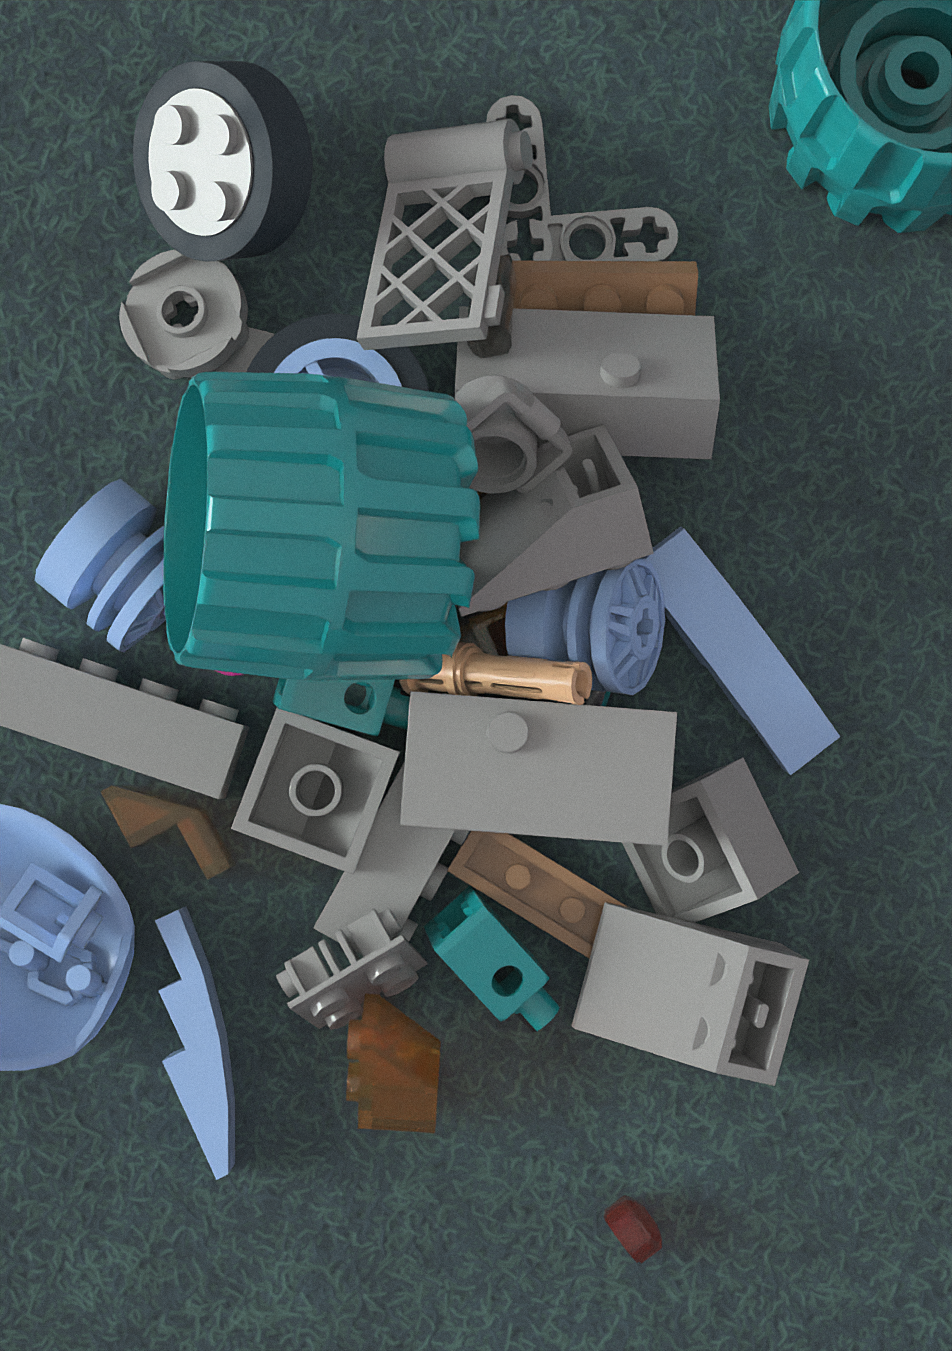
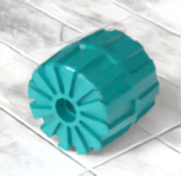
[769,0,952,233]
[163,372,480,681]

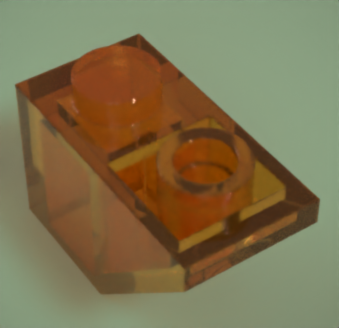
[346,993,441,1133]

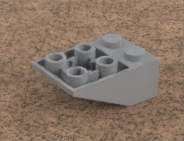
[458,424,654,617]
[571,902,809,1086]

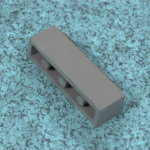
[0,638,250,799]
[313,762,470,955]

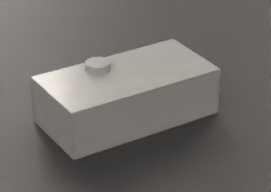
[455,306,720,459]
[400,691,677,846]

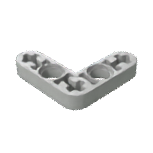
[486,95,678,273]

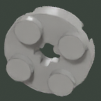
[119,249,249,379]

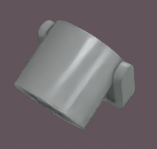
[455,375,572,494]

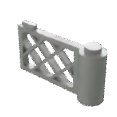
[357,119,533,350]

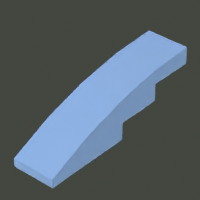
[640,527,840,775]
[155,906,235,1180]

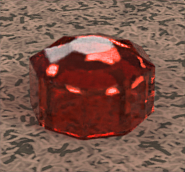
[603,1195,662,1264]

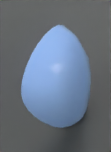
[0,804,135,1071]

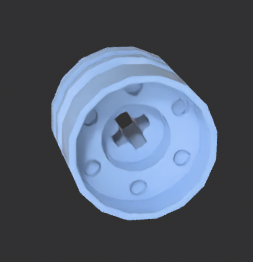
[35,479,166,652]
[505,558,665,695]

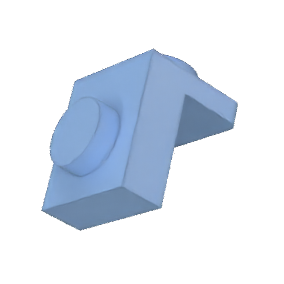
[0,862,104,963]

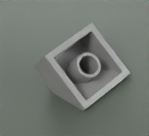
[231,708,399,874]
[622,758,799,923]

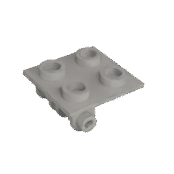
[276,908,428,1030]

